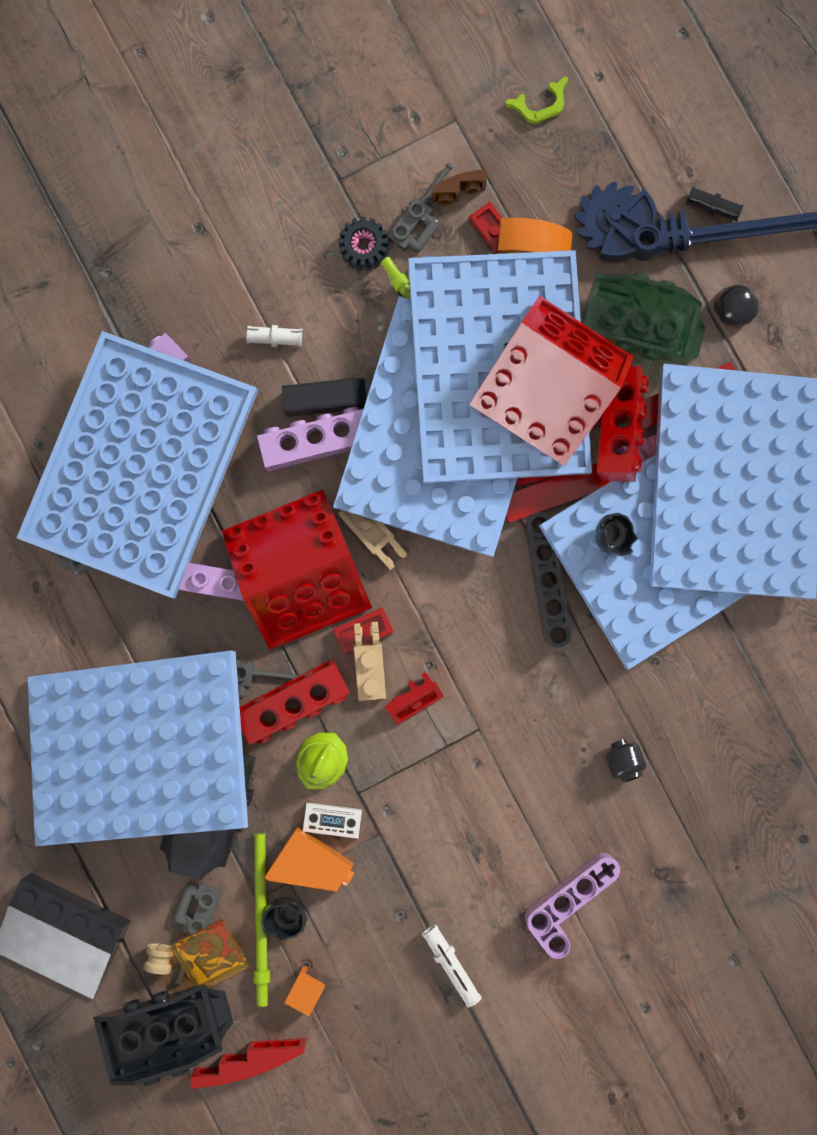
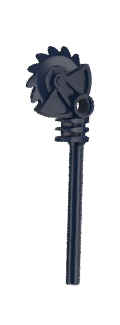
[574,181,817,262]

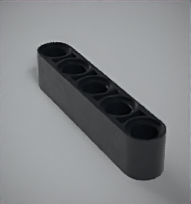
[525,512,571,648]

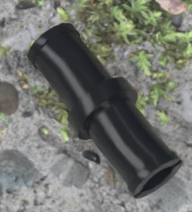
[686,186,744,222]

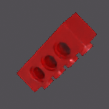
[597,366,649,482]
[240,658,350,745]

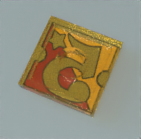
[171,918,249,988]

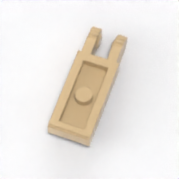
[338,511,408,570]
[354,622,386,701]

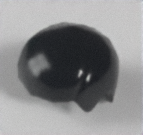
[713,285,759,327]
[595,513,638,556]
[261,897,307,941]

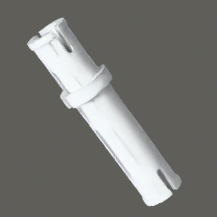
[422,924,482,1008]

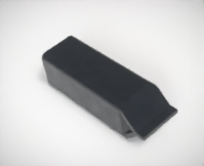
[282,378,371,417]

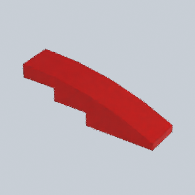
[190,1038,307,1089]

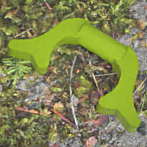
[505,77,568,124]

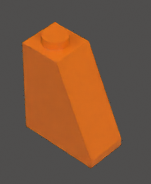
[264,826,355,892]

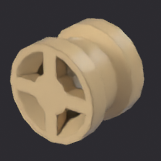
[143,943,175,975]

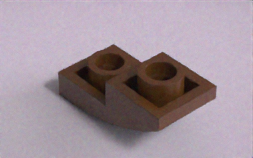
[432,169,487,205]

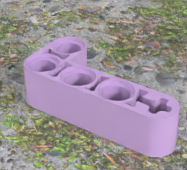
[525,853,620,959]

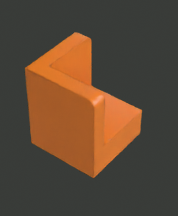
[284,966,325,1016]

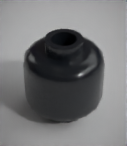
[605,739,646,783]

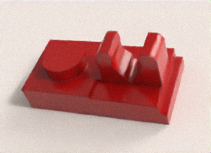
[385,672,444,725]

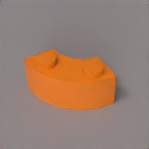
[498,218,573,254]

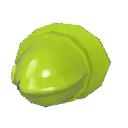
[296,732,348,789]

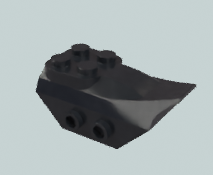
[160,753,256,880]
[93,983,233,1086]

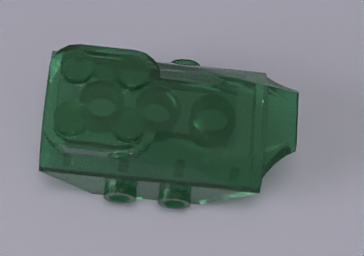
[582,273,705,366]

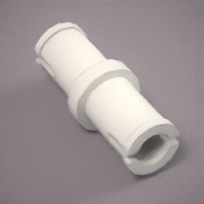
[247,325,303,347]

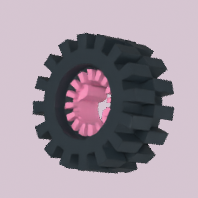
[339,217,388,271]

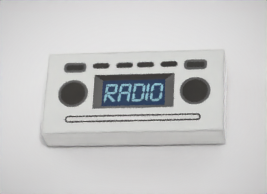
[303,802,362,839]

